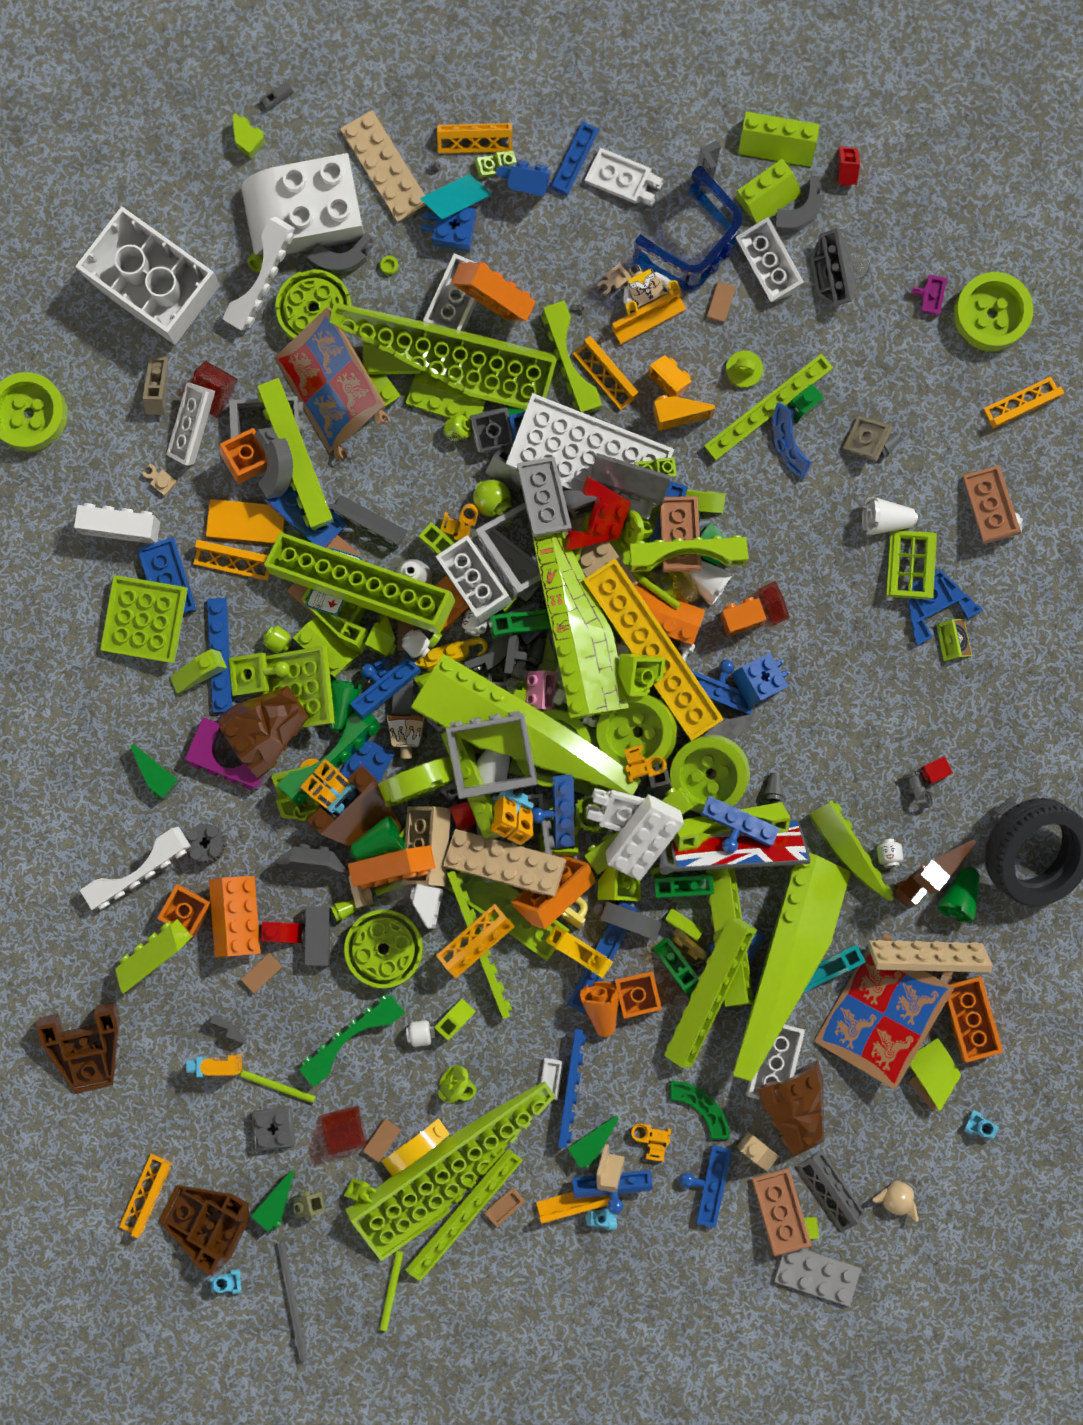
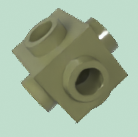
[292,1190,326,1220]

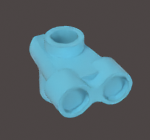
[964,1110,999,1140]
[585,1206,617,1230]
[210,1269,241,1294]

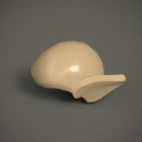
[872,1181,919,1222]

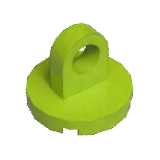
[725,351,763,389]
[619,510,654,548]
[438,1064,476,1104]

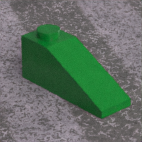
[130,744,180,799]
[654,873,714,898]
[653,937,699,999]
[568,1115,619,1169]
[251,1169,295,1232]

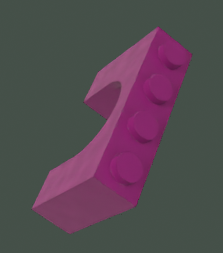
[185,717,265,791]

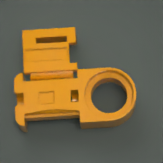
[440,504,479,541]
[624,745,667,782]
[631,1124,671,1162]

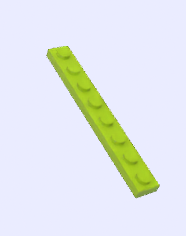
[704,353,833,462]
[447,870,512,1019]
[406,1148,523,1281]

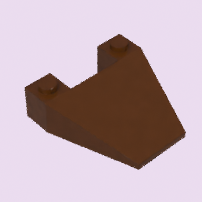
[307,763,403,847]
[893,839,976,909]
[36,1001,121,1093]

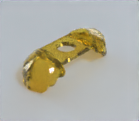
[671,571,699,604]

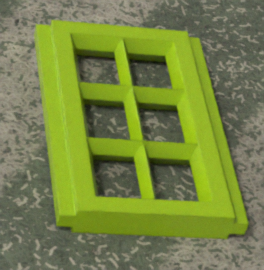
[886,530,937,600]

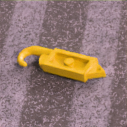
[414,637,488,671]

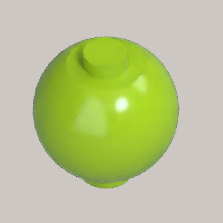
[473,479,513,518]

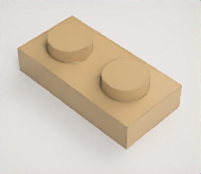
[347,870,374,908]

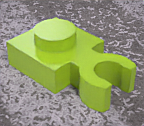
[344,1178,377,1203]

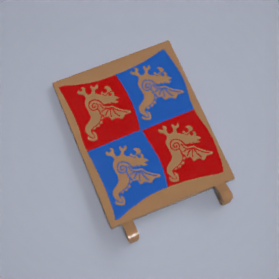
[274,307,390,461]
[814,934,954,1090]

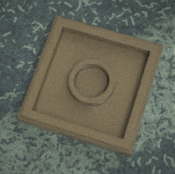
[842,416,893,461]

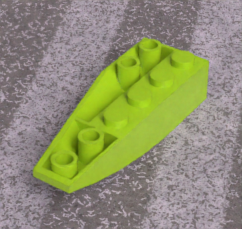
[808,800,893,902]

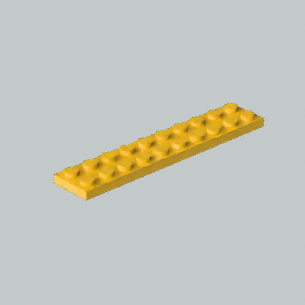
[583,559,724,741]

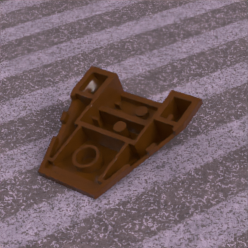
[159,1185,249,1276]

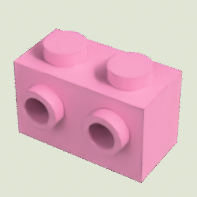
[526,670,557,711]

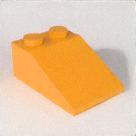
[652,395,716,431]

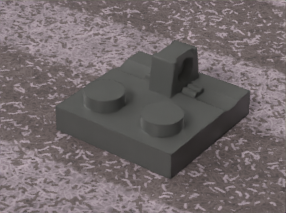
[504,634,528,678]

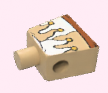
[387,716,425,759]

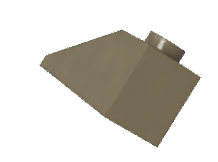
[143,357,168,415]

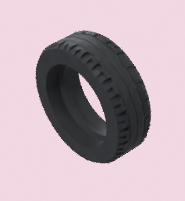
[985,798,1083,907]

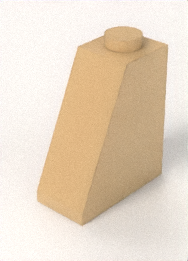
[737,1131,779,1172]

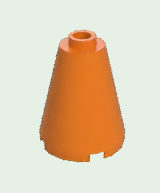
[580,981,619,1038]

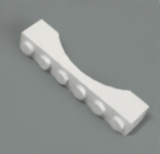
[222,217,295,331]
[80,827,191,910]

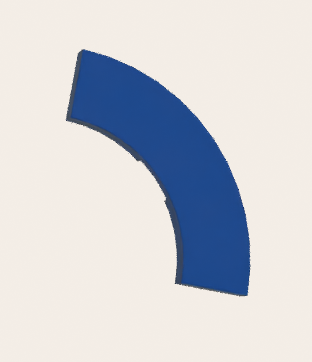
[772,402,813,479]

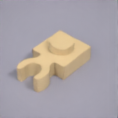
[597,263,632,296]
[142,464,177,497]

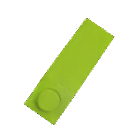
[170,649,227,694]

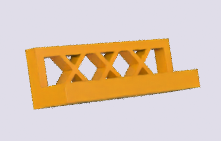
[437,123,513,153]
[612,289,687,345]
[573,336,639,411]
[983,377,1064,429]
[193,540,270,581]
[436,904,515,978]
[119,1153,173,1238]
[536,1191,610,1224]

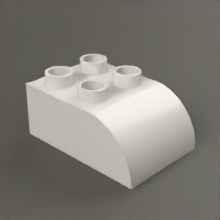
[241,153,364,256]
[75,206,220,345]

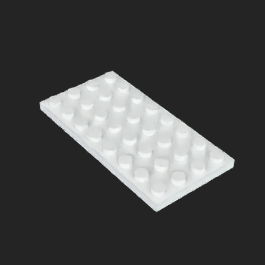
[505,393,674,520]

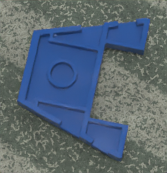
[905,569,983,646]

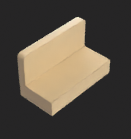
[597,1144,625,1193]

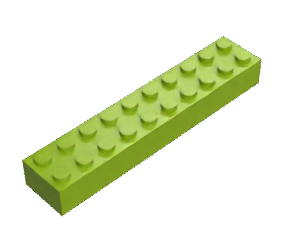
[264,532,455,635]

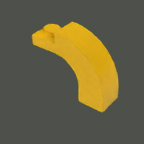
[546,925,613,978]
[381,1118,450,1177]

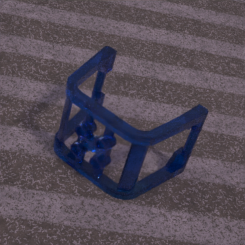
[632,166,742,292]

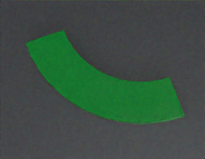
[670,1080,730,1139]

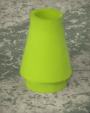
[330,899,361,922]

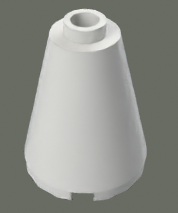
[862,497,918,535]
[395,559,432,584]
[681,560,734,606]
[476,749,511,792]

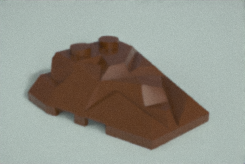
[218,686,309,778]
[756,1061,824,1156]

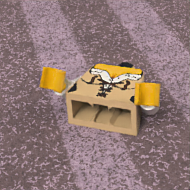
[623,265,681,315]

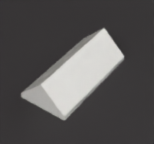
[736,217,804,302]
[166,382,215,466]

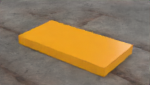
[206,499,285,544]

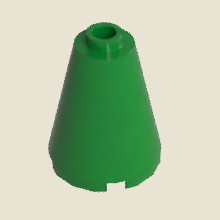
[327,679,362,733]
[349,816,406,861]
[937,867,981,923]

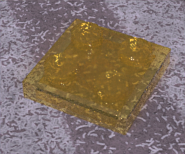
[671,928,707,960]

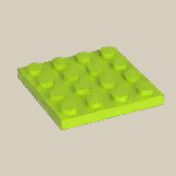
[406,371,487,420]
[100,575,188,663]
[262,646,335,728]

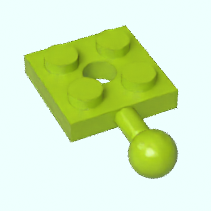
[229,653,290,696]

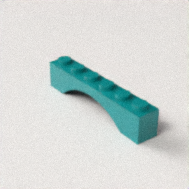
[753,944,866,998]

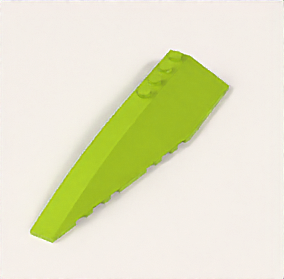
[732,853,851,1082]
[346,1081,555,1262]

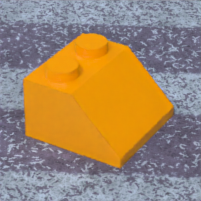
[648,355,692,397]

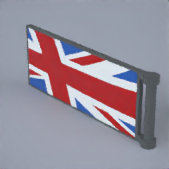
[659,820,811,875]

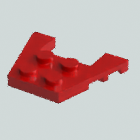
[564,476,631,550]

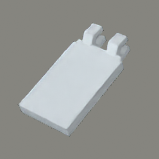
[585,148,663,206]
[586,789,645,831]

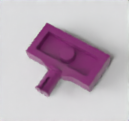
[911,274,947,316]

